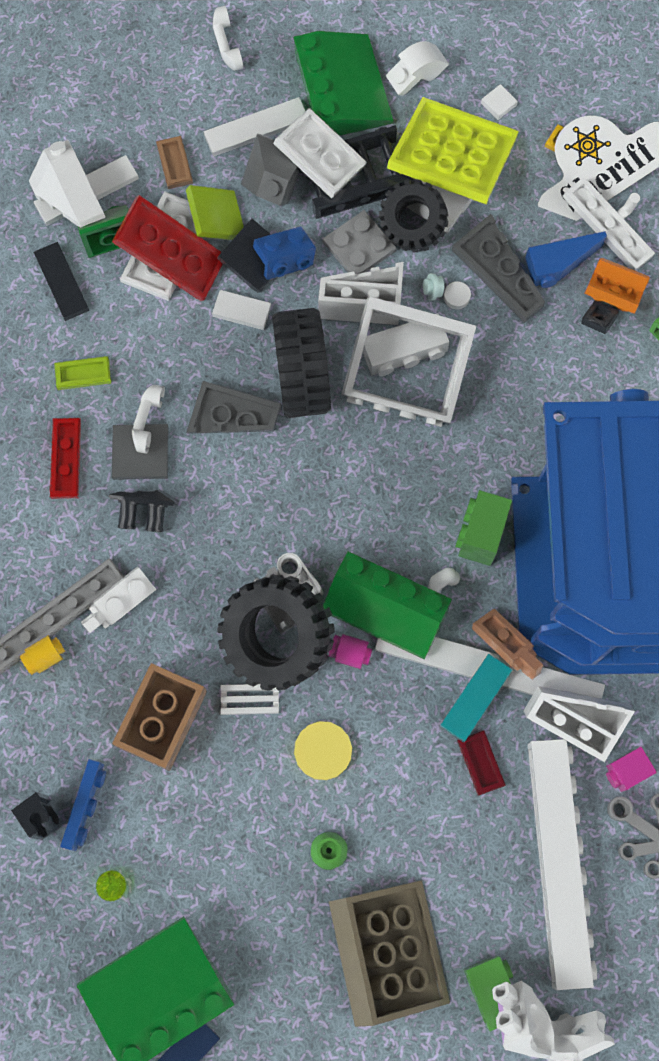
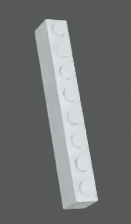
[528,739,597,990]

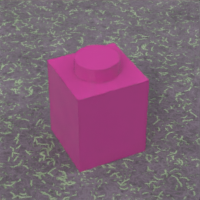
[606,747,657,792]

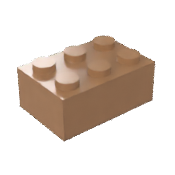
[112,663,207,772]

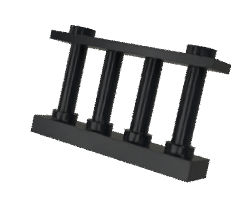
[300,125,415,219]

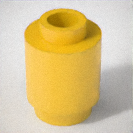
[20,635,65,675]

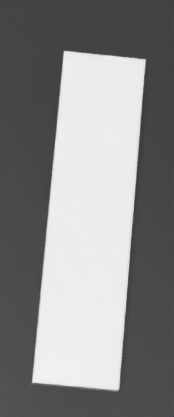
[204,97,305,157]
[34,155,139,226]

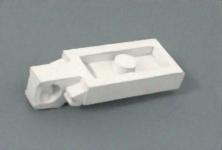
[81,567,156,633]

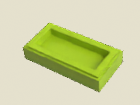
[54,356,111,390]

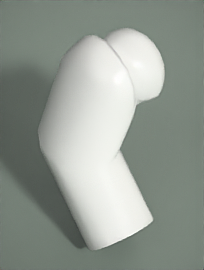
[428,568,460,594]

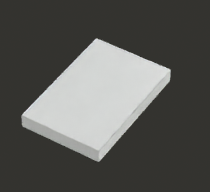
[273,108,367,198]

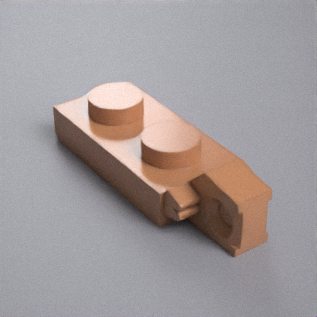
[472,609,543,680]

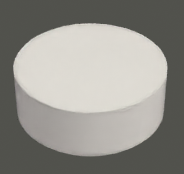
[444,282,471,309]

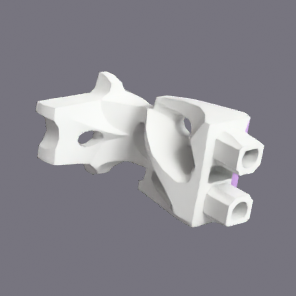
[492,981,615,1061]

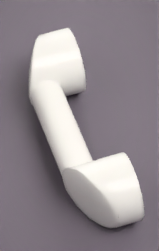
[213,6,243,71]
[132,385,165,454]

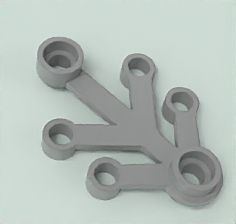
[607,794,659,879]

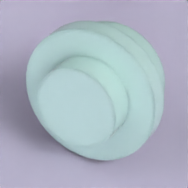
[422,273,444,300]

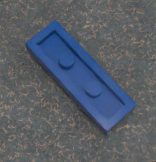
[60,759,106,851]

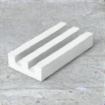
[221,684,279,715]

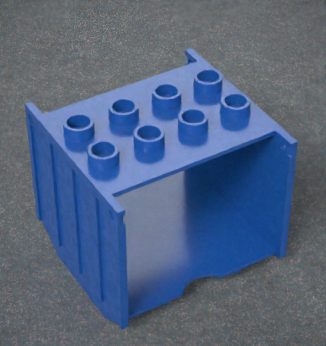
[511,389,659,675]

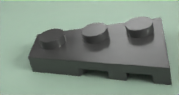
[186,381,282,434]

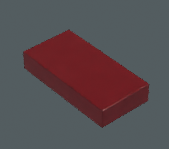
[457,730,506,796]

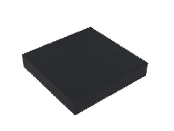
[217,218,271,293]

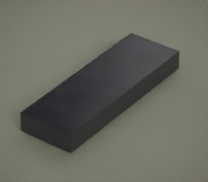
[34,242,90,321]

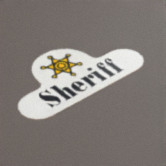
[538,116,659,221]

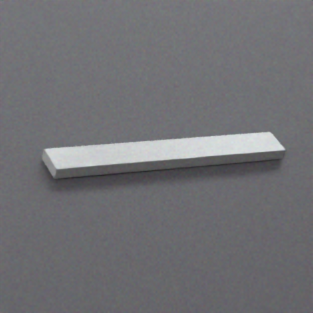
[375,637,605,699]

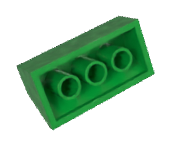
[323,551,452,660]

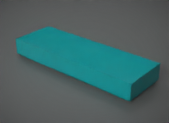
[440,653,512,742]

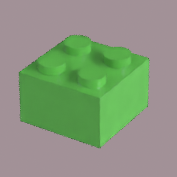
[455,490,512,566]

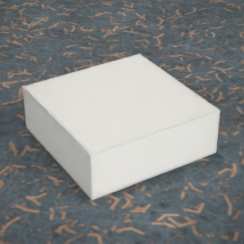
[481,84,518,120]

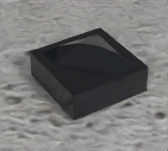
[581,300,619,334]

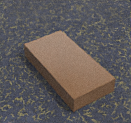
[156,136,193,189]

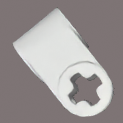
[277,553,324,595]

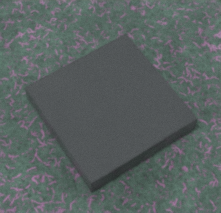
[112,424,169,480]

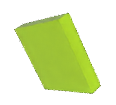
[186,185,244,240]

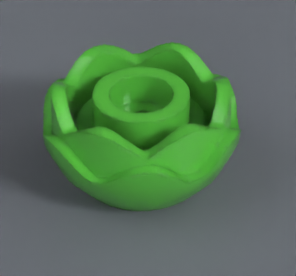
[311,832,348,870]

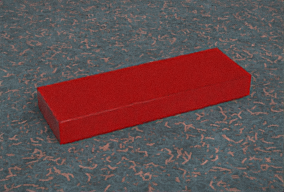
[50,418,81,499]

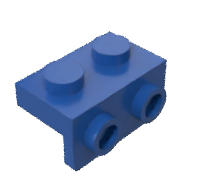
[253,226,316,280]

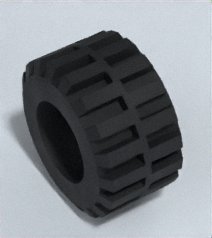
[379,179,449,252]

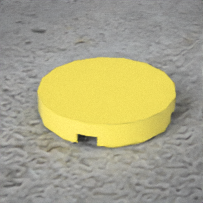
[294,721,352,781]

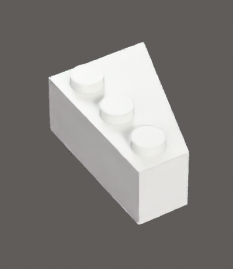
[318,262,404,325]
[524,686,635,762]

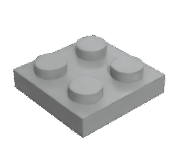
[322,210,396,274]

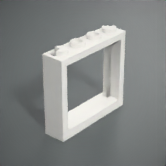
[341,296,476,427]

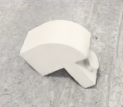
[385,41,449,96]

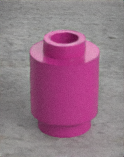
[328,634,373,669]

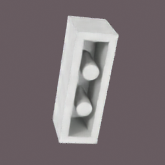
[362,314,449,376]

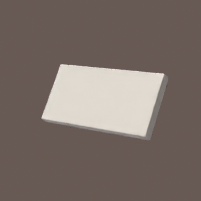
[120,191,196,301]

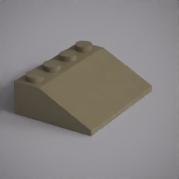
[329,880,450,1027]

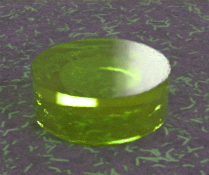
[96,870,127,901]

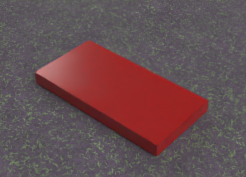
[112,195,223,301]

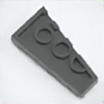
[452,214,545,323]

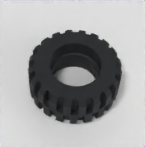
[272,308,331,418]
[217,575,335,691]

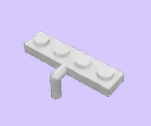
[563,177,655,271]

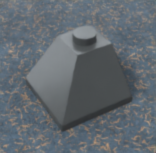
[241,134,300,206]

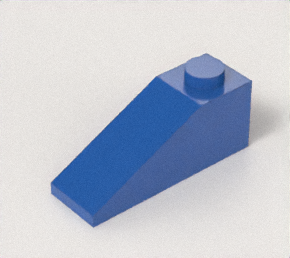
[525,231,607,288]

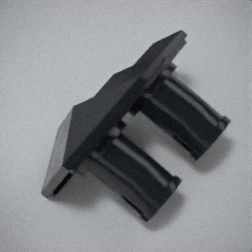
[108,489,179,532]

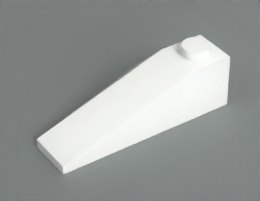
[29,140,105,228]

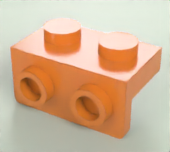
[584,258,650,314]

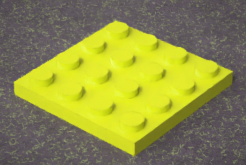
[387,97,519,204]

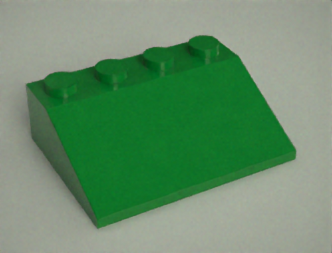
[293,31,394,136]
[77,916,234,1061]

